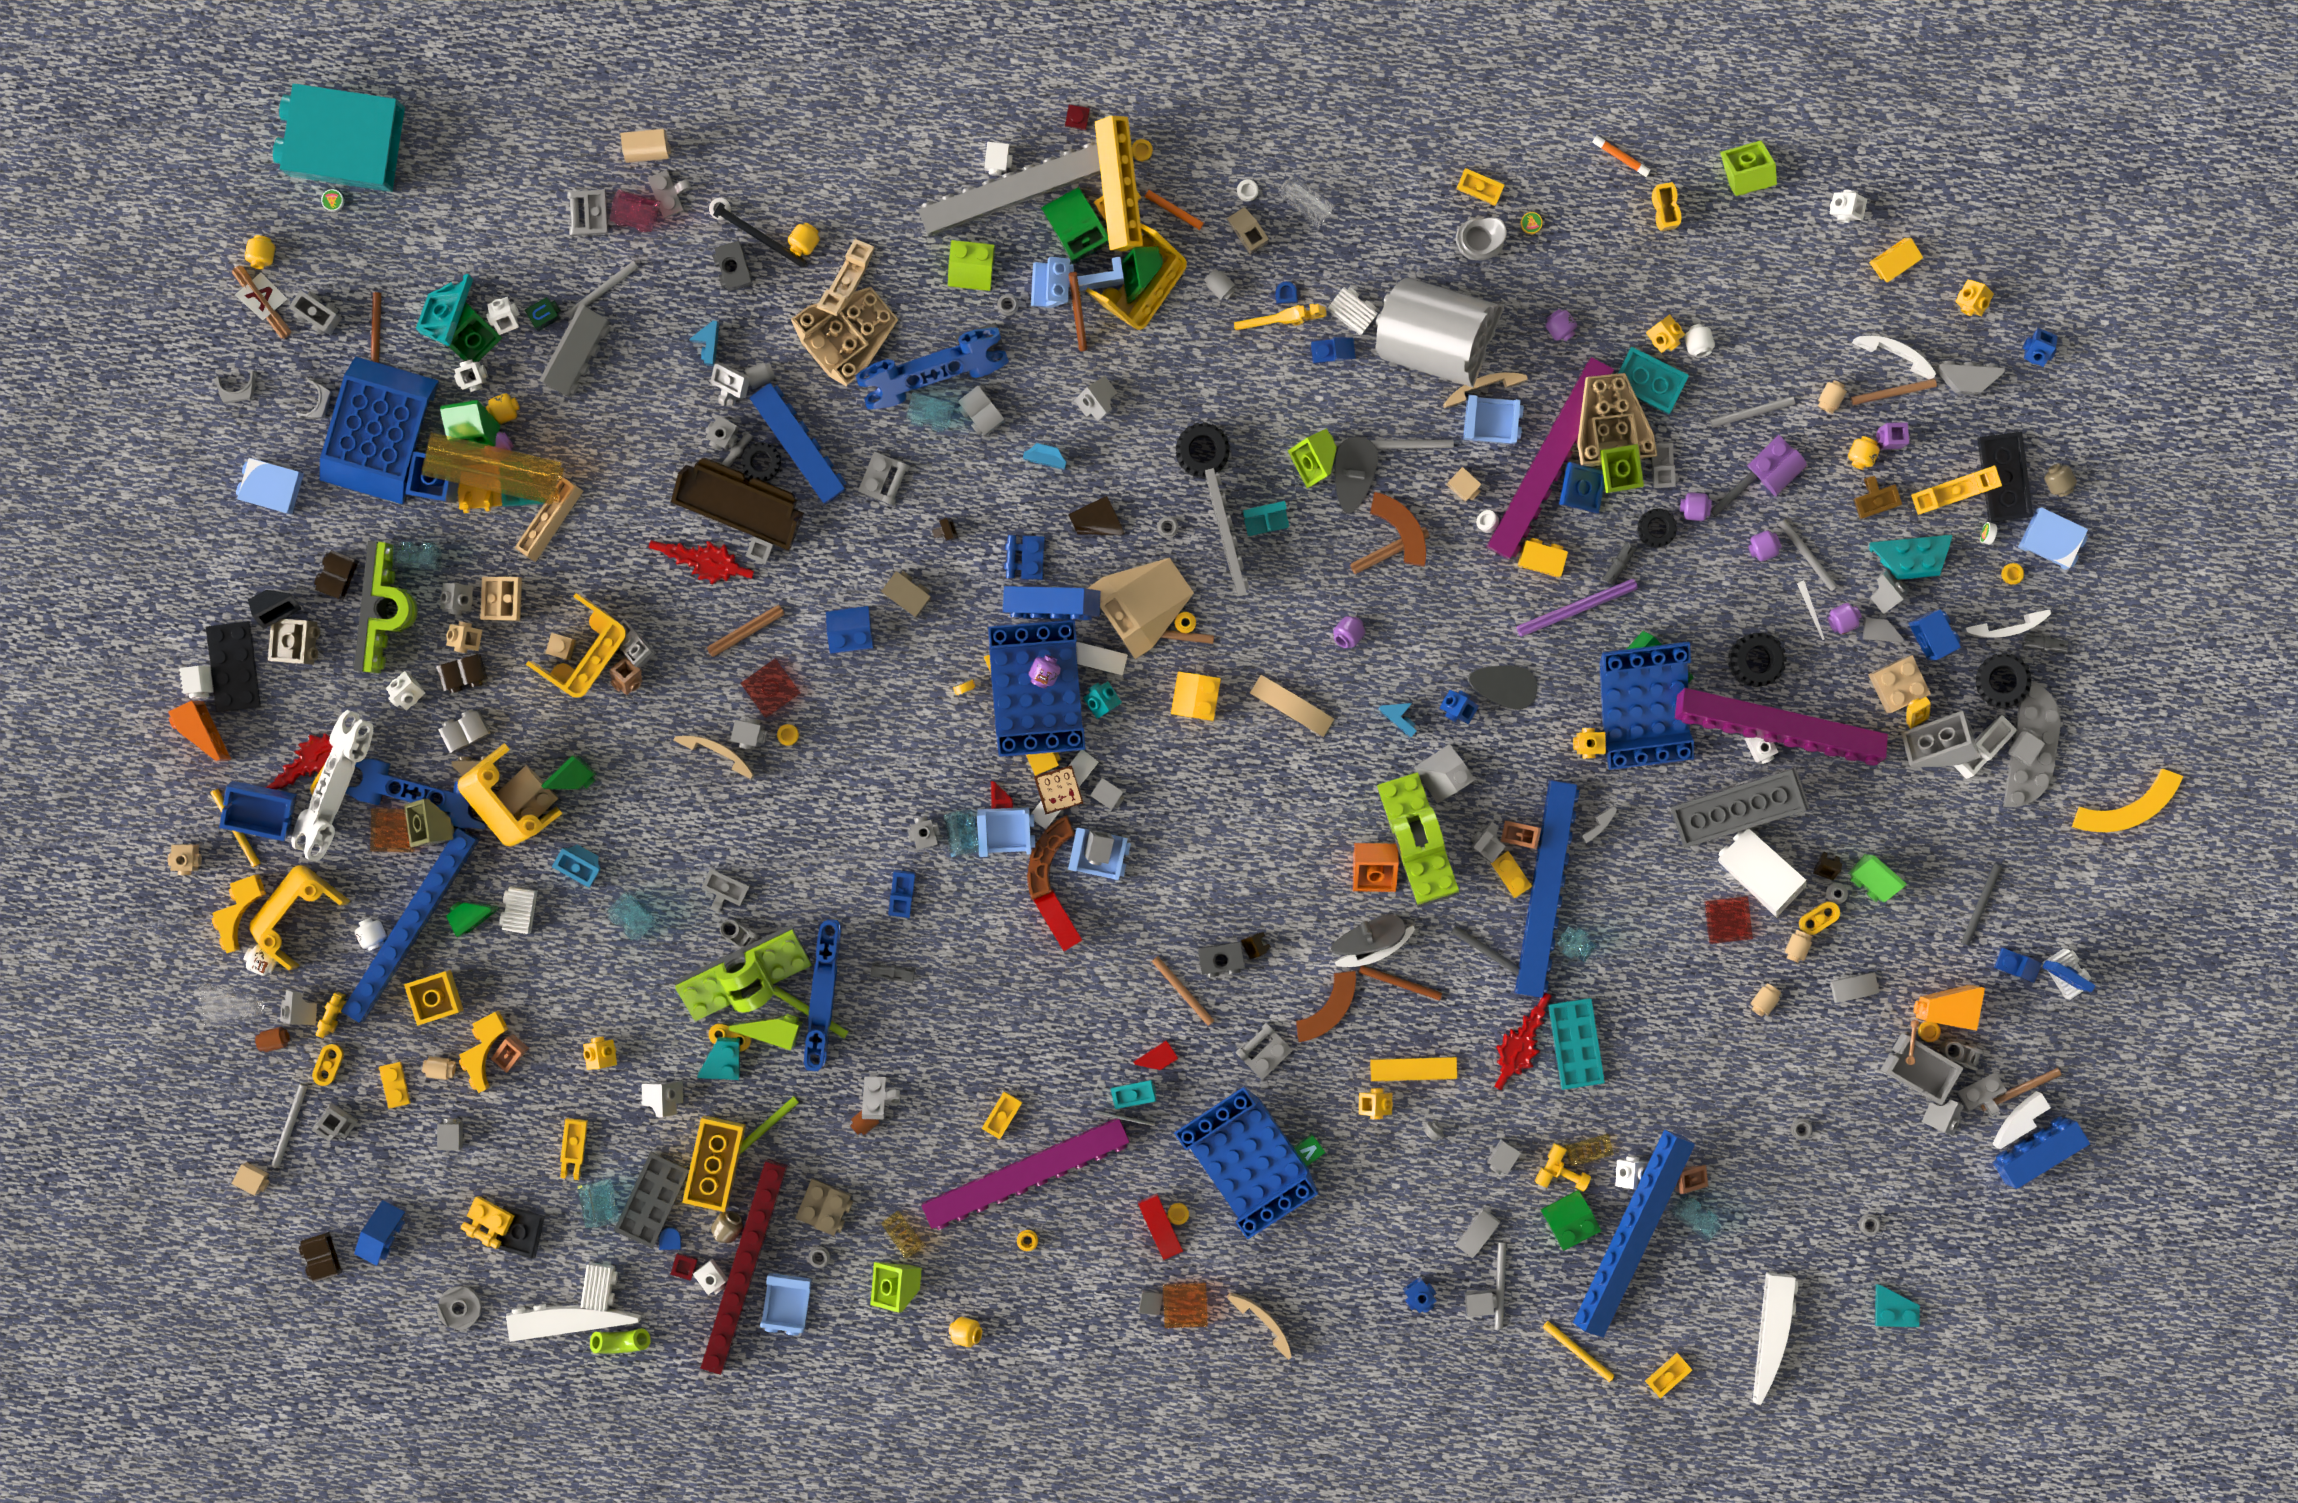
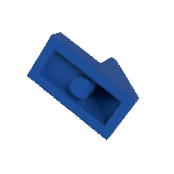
[1311,337,1356,364]
[1994,948,2042,983]

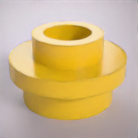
[1175,612,1196,633]
[1017,1229,1038,1251]

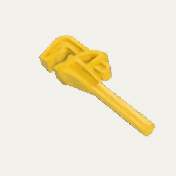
[1234,304,1327,330]

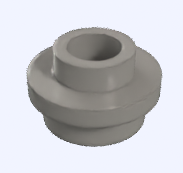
[997,294,1019,316]
[1157,517,1179,538]
[1826,883,1848,904]
[1790,1118,1812,1140]
[1424,1122,1444,1142]
[1859,1214,1881,1236]
[809,1246,830,1268]

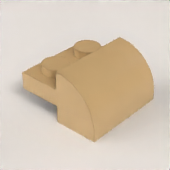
[620,129,671,163]
[480,577,522,621]
[495,765,558,820]

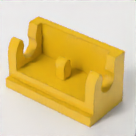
[1869,238,1923,282]

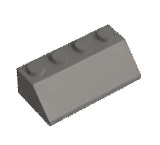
[539,304,611,397]

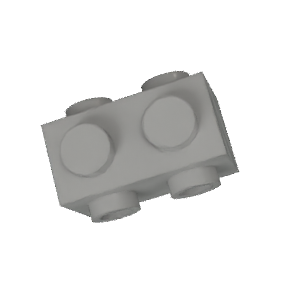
[288,290,342,335]
[730,718,768,750]

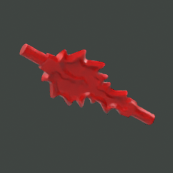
[649,540,754,585]
[265,733,333,790]
[1494,993,1552,1091]

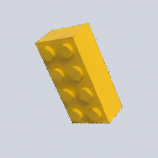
[682,1115,746,1212]

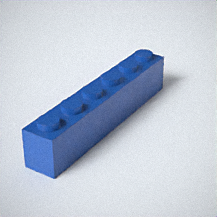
[749,383,847,505]

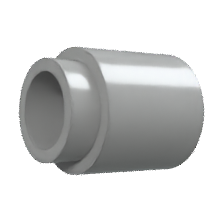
[1204,268,1235,300]
[744,362,776,390]

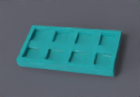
[1548,998,1605,1090]

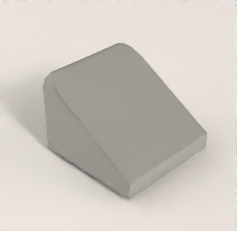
[1138,1290,1163,1315]

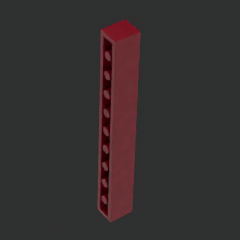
[700,1159,788,1375]

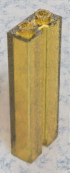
[421,432,564,505]

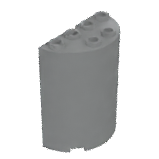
[1375,278,1504,388]

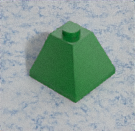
[1121,246,1163,304]
[541,755,597,789]
[446,901,500,937]

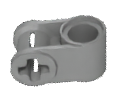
[720,919,762,949]
[1939,1040,1984,1071]

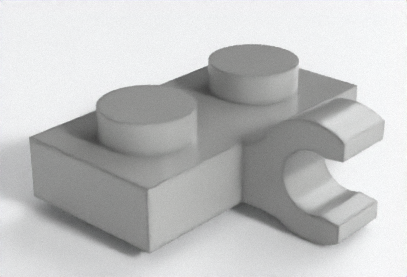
[648,170,692,219]
[710,362,750,406]
[701,868,750,913]
[1957,1072,2007,1117]
[862,1077,901,1119]

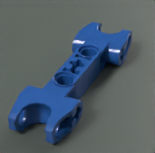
[855,328,1009,409]
[345,759,487,830]
[804,919,842,1072]

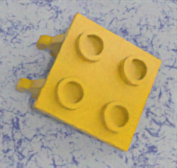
[458,463,502,514]

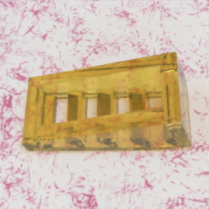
[1564,1134,1614,1166]
[881,1211,925,1259]

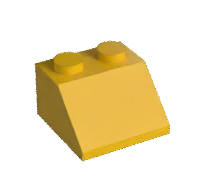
[1171,672,1221,721]

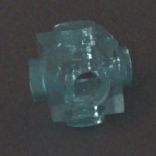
[1557,926,1596,963]

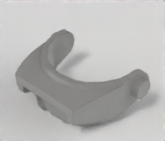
[214,371,258,404]
[296,378,333,420]

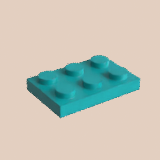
[1617,347,1689,415]

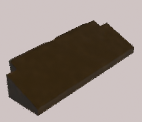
[671,457,804,551]

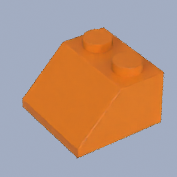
[1353,843,1399,892]

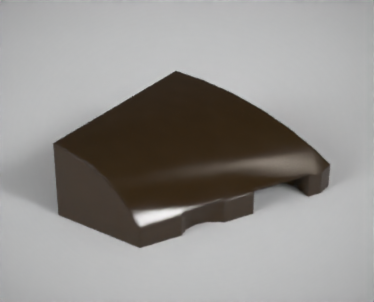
[1068,496,1125,535]

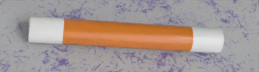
[1592,135,1651,177]

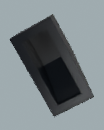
[248,590,301,629]

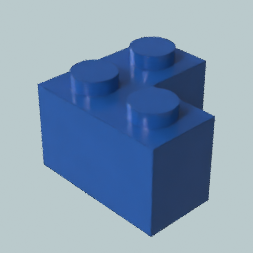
[354,1200,405,1266]

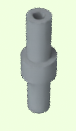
[721,432,753,467]

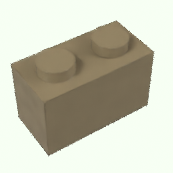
[881,571,932,618]

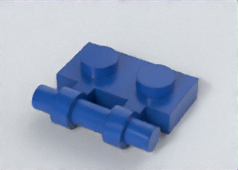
[1004,535,1044,580]

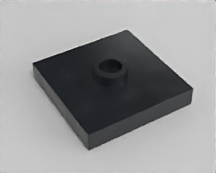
[496,1206,545,1259]

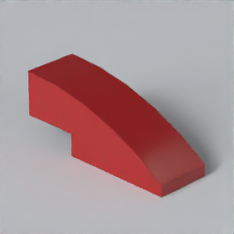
[1033,890,1083,951]
[1138,1193,1183,1260]

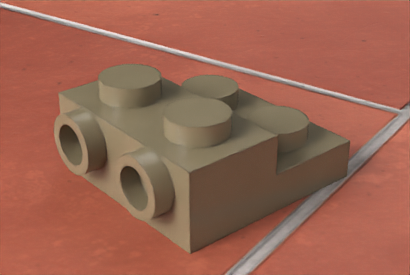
[268,619,320,665]
[795,1178,853,1236]

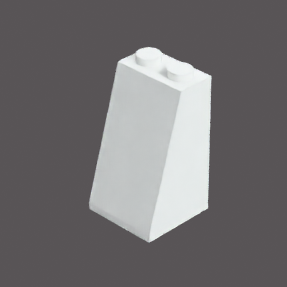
[1718,828,1806,918]

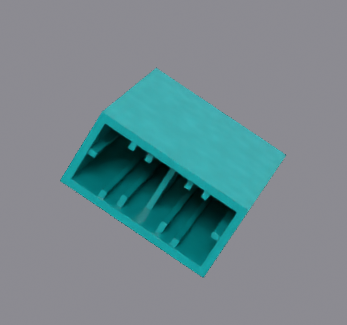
[273,83,405,192]

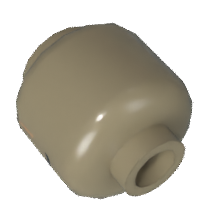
[2044,463,2077,497]
[711,1211,743,1243]

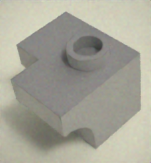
[1074,376,1118,422]
[1870,568,1910,614]
[1470,821,1506,863]
[280,990,317,1025]
[642,1081,683,1117]
[1922,1099,1964,1136]
[311,1102,358,1142]

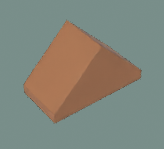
[1501,821,1541,849]
[491,1034,529,1073]
[1675,1165,1708,1194]

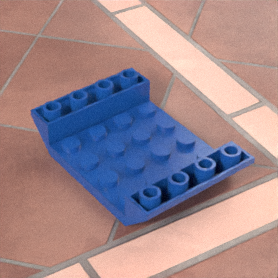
[319,356,439,505]
[988,620,1086,757]
[1599,642,1694,770]
[1174,1086,1318,1240]

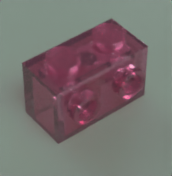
[609,190,661,232]

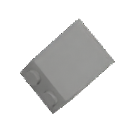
[1901,711,1980,768]

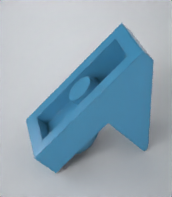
[689,321,720,366]
[1378,703,1417,737]

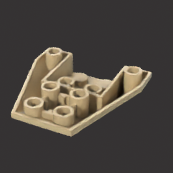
[791,287,898,386]
[1577,373,1657,467]
[1087,558,1194,659]

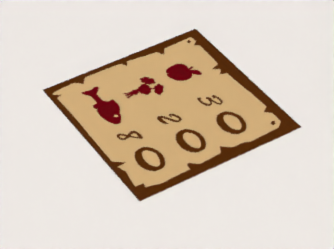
[1034,765,1083,815]

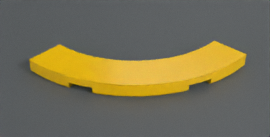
[2072,769,2183,832]

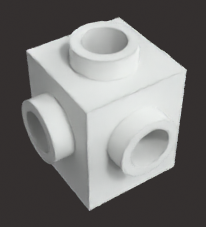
[1830,190,1867,223]
[486,297,520,335]
[454,359,488,392]
[386,671,425,711]
[1616,1156,1648,1189]

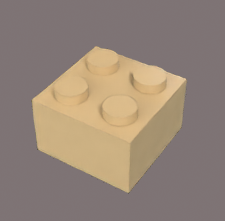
[1868,655,1931,713]

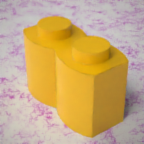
[1652,182,1681,231]

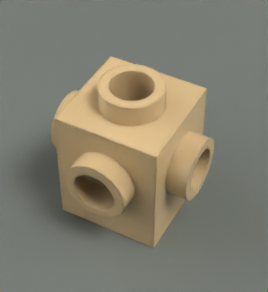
[446,621,482,653]
[168,844,202,875]

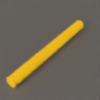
[211,789,261,868]
[1543,1321,1615,1382]

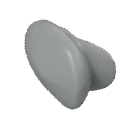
[1456,217,1507,261]

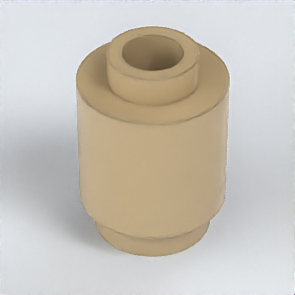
[1818,380,1847,414]
[1784,930,1813,963]
[1750,984,1781,1017]
[422,1056,456,1080]

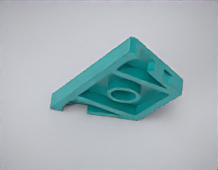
[416,274,473,346]
[1869,535,1952,580]

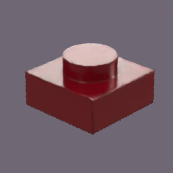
[1065,104,1090,131]
[670,1253,698,1281]

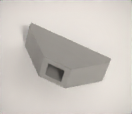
[1935,361,2005,395]
[620,619,656,668]

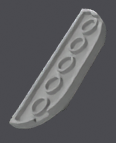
[1205,468,1249,596]
[2003,681,2061,807]

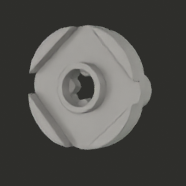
[437,1286,482,1330]

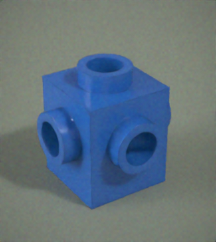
[2023,328,2058,367]
[1439,690,1479,725]
[1403,1277,1437,1313]

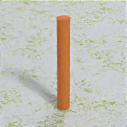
[1145,190,1204,230]

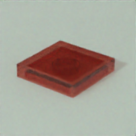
[740,658,801,718]
[1704,896,1753,944]

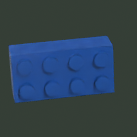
[1003,586,1101,621]
[1992,1117,2090,1189]

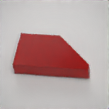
[991,781,1013,809]
[1133,1040,1178,1070]

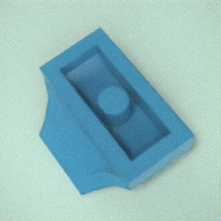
[1023,443,1067,470]
[552,844,601,888]

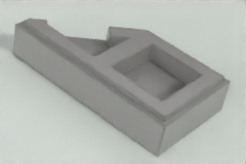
[1863,618,1904,643]

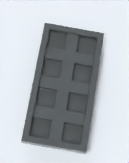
[613,1151,690,1249]

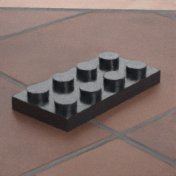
[1977,432,2033,523]
[205,621,261,712]

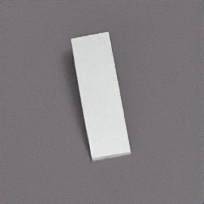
[1953,715,2017,779]
[1993,1091,2051,1149]

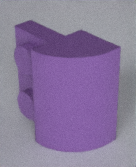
[1747,435,1807,497]

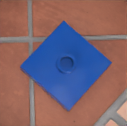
[1559,462,1605,513]
[2042,960,2096,992]

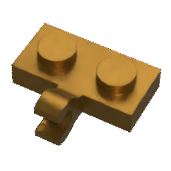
[1853,476,1902,519]

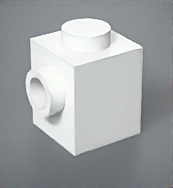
[985,142,1013,176]
[1744,737,1779,764]
[693,1259,728,1295]

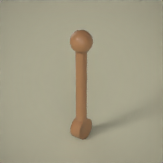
[1906,1020,1919,1065]

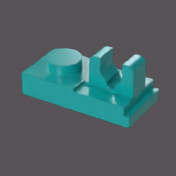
[1110,1080,1157,1109]

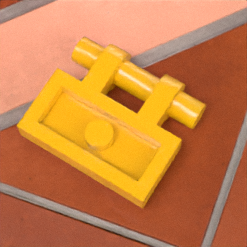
[316,992,346,1038]
[461,1196,514,1249]

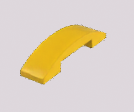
[1911,466,2002,515]

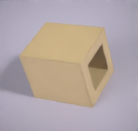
[1446,467,1481,501]
[545,633,576,660]
[231,1162,270,1196]

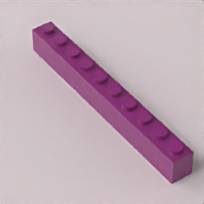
[1486,357,1614,559]
[1675,688,1888,766]
[921,1118,1130,1230]

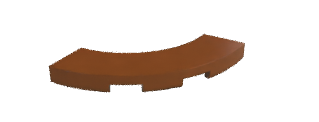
[1370,492,1426,567]
[1027,815,1075,900]
[1296,971,1356,1042]

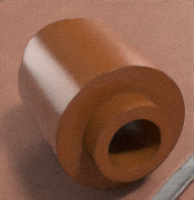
[255,1026,290,1052]
[850,1110,881,1136]

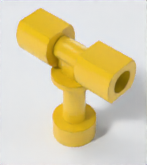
[1535,1143,1591,1192]

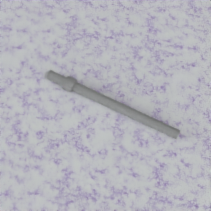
[1334,438,1454,449]

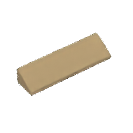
[515,477,583,562]

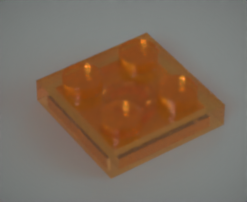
[370,808,415,852]
[1163,1282,1208,1328]

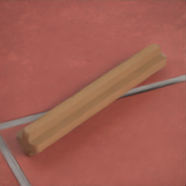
[232,265,291,339]
[1350,527,1429,574]
[707,605,784,657]

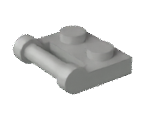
[567,189,609,236]
[858,451,910,506]
[1235,1023,1293,1080]

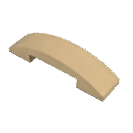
[817,239,874,316]
[1443,372,1528,409]
[1250,675,1334,737]
[674,736,755,779]
[1227,1293,1292,1360]

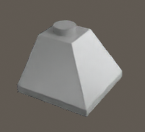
[1413,744,1475,803]

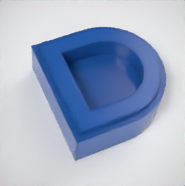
[1275,281,1298,304]
[659,1227,681,1250]

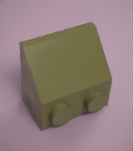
[404,799,454,848]

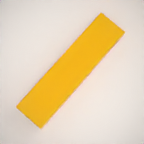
[1370,1057,1457,1081]

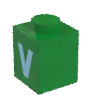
[1293,1133,1325,1167]

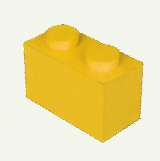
[1518,538,1568,578]

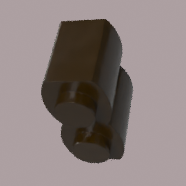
[314,550,359,601]
[436,654,488,694]
[299,1232,342,1283]

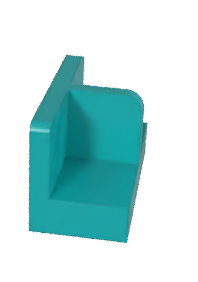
[1242,501,1289,536]

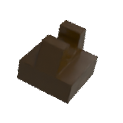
[932,518,959,541]
[1813,852,1842,880]
[1241,932,1271,960]

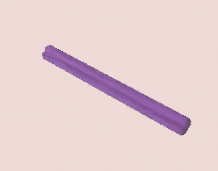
[1516,579,1638,636]

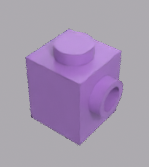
[1876,422,1909,450]

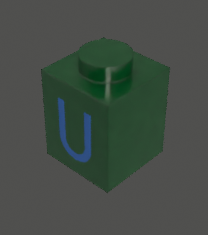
[525,297,561,331]

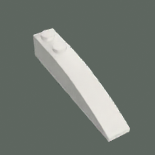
[1753,1272,1798,1405]
[506,1304,641,1342]

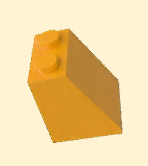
[1914,985,1985,1031]

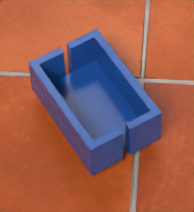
[219,781,297,841]

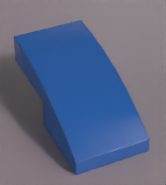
[888,870,916,918]

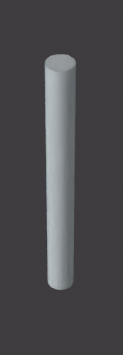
[565,260,639,319]
[1710,396,1795,428]
[1778,519,1838,591]
[271,1083,308,1168]
[1495,1242,1506,1329]

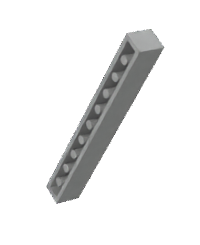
[918,142,1101,237]

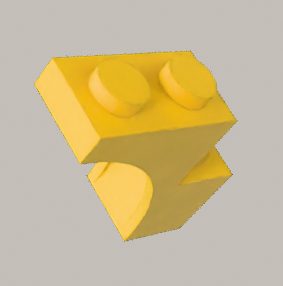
[212,874,267,953]
[459,1011,509,1093]

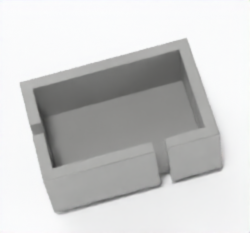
[1880,1033,1963,1105]

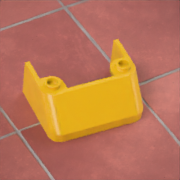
[1085,223,1187,330]
[526,593,626,698]
[457,743,563,847]
[249,865,350,970]

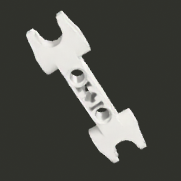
[292,710,373,862]

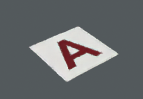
[235,273,287,320]

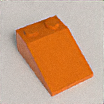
[168,700,231,761]

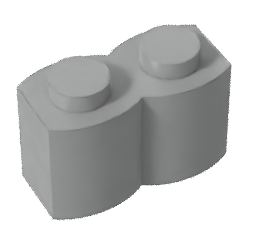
[958,386,1005,437]
[439,709,491,753]

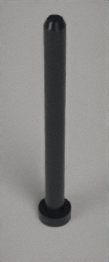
[713,203,807,268]

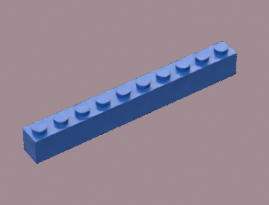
[1515,781,1579,998]
[341,828,480,1023]
[1573,1129,1695,1337]

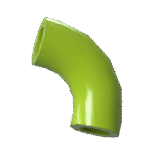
[590,1328,651,1354]

